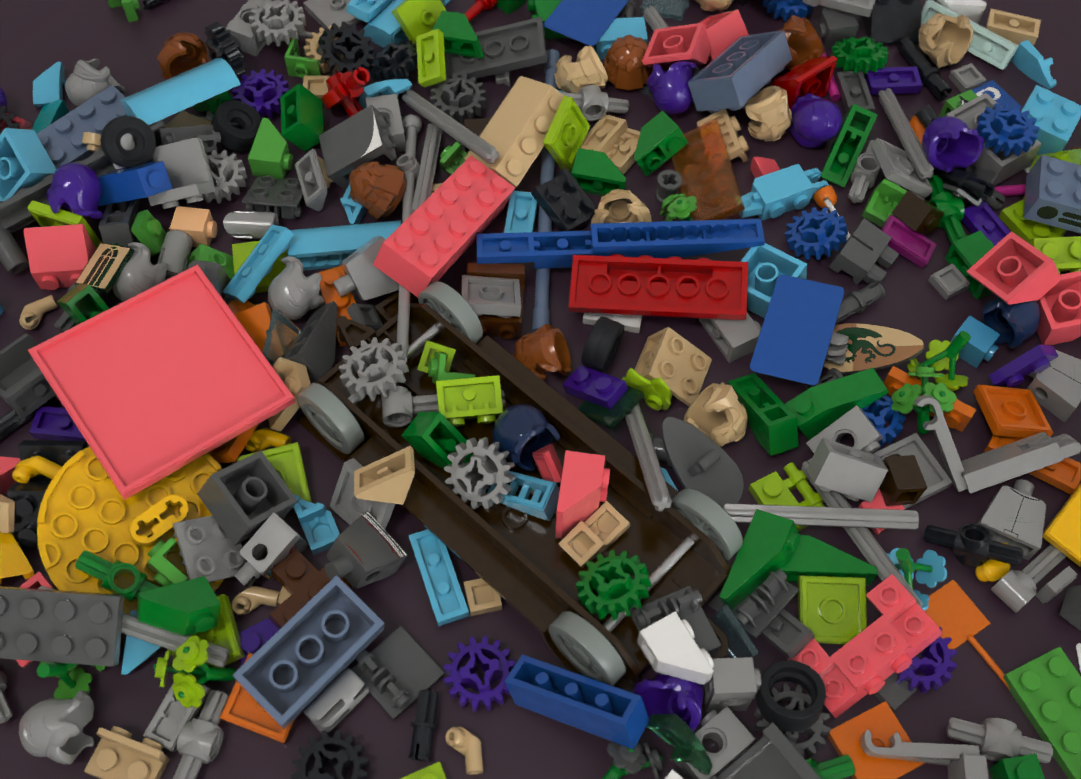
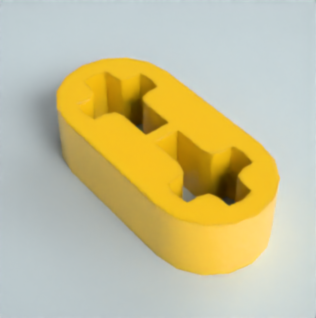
[130,495,188,546]

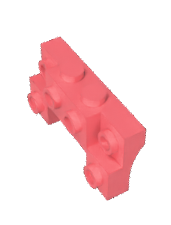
[787,574,943,719]

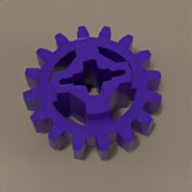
[232,69,290,118]
[896,627,957,694]
[443,636,516,712]

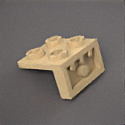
[634,327,712,407]

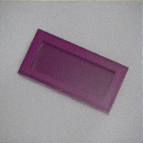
[880,214,937,268]

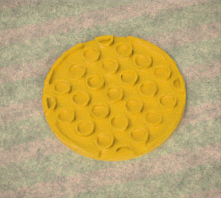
[37,447,225,615]

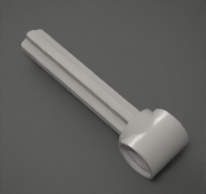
[381,386,505,427]
[991,544,1067,614]

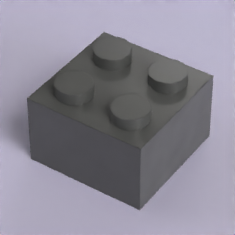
[197,450,298,546]

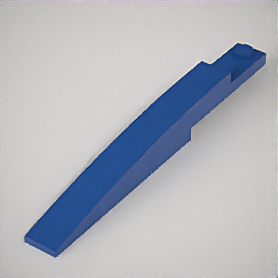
[476,219,765,269]

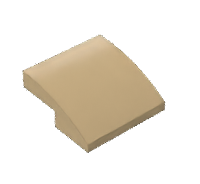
[581,114,640,175]

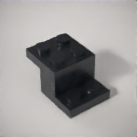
[7,440,87,549]

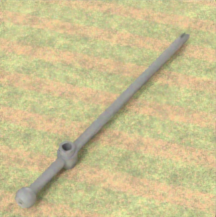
[396,115,422,359]

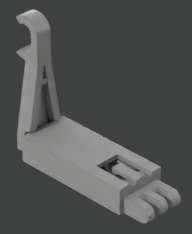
[914,395,1081,493]
[860,729,989,779]

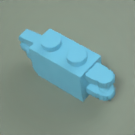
[735,164,829,221]

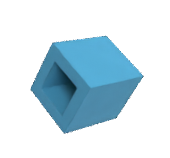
[951,315,1000,369]

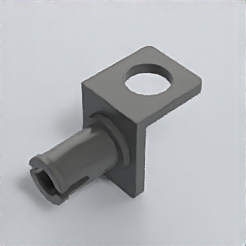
[942,168,1005,210]

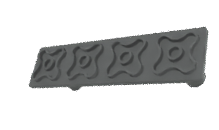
[0,121,166,275]

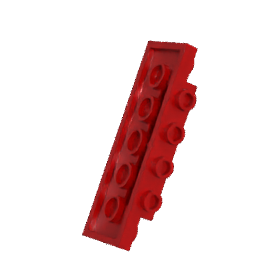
[569,254,748,320]

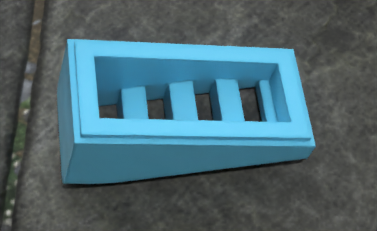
[487,471,560,521]

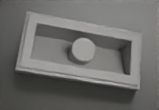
[294,149,328,211]

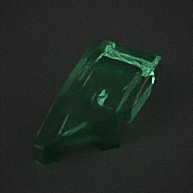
[647,714,713,775]

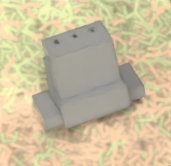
[495,71,512,87]

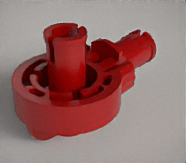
[321,67,370,118]

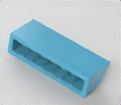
[363,0,451,47]
[120,58,241,125]
[288,220,402,271]

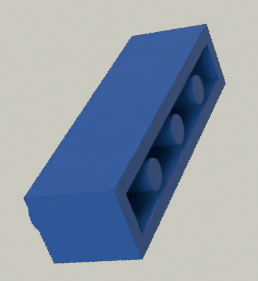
[505,654,650,750]

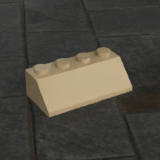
[463,76,564,188]

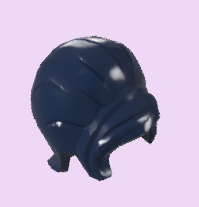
[982,297,1041,349]
[492,404,560,471]

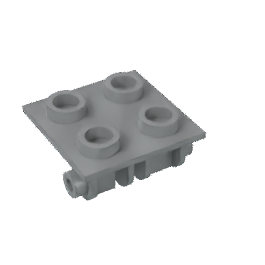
[173,516,247,583]

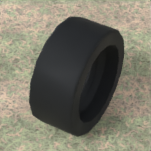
[756,660,826,732]

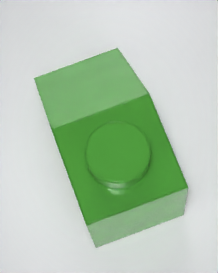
[248,118,293,179]

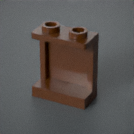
[467,263,525,339]

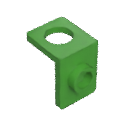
[284,38,322,78]
[186,244,234,280]

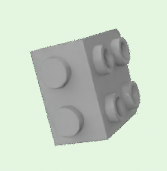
[148,137,216,209]

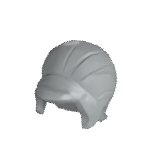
[65,59,126,107]
[111,242,168,302]
[268,257,325,320]
[19,690,95,764]

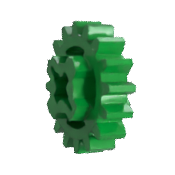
[831,37,888,74]
[576,550,651,620]

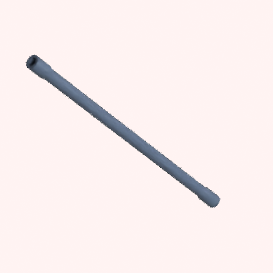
[532,49,560,334]

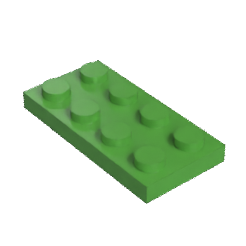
[1003,646,1081,779]

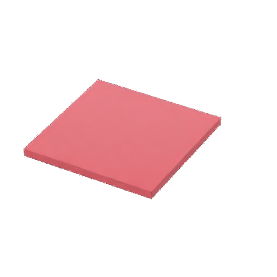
[28,264,295,500]

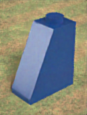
[98,161,173,206]

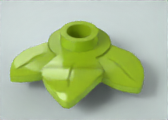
[622,368,672,411]

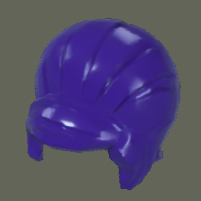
[646,60,698,115]
[790,93,842,149]
[922,116,984,172]
[46,163,103,220]
[633,673,704,737]

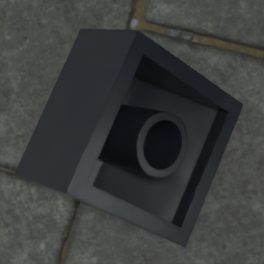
[862,0,922,46]

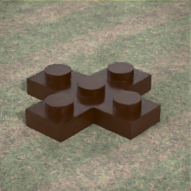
[269,549,352,630]

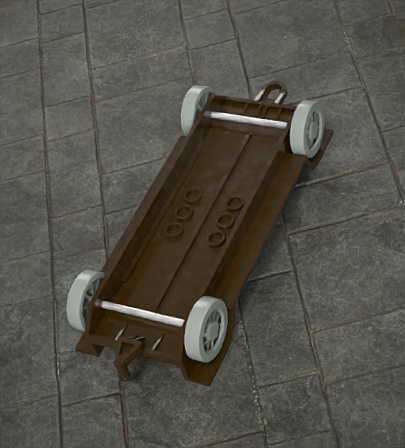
[297,281,743,692]

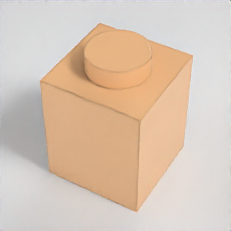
[169,206,217,247]

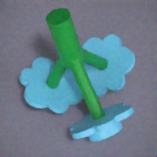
[886,548,947,610]

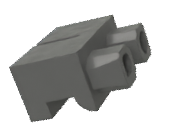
[829,218,899,285]

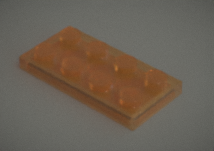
[672,119,745,221]

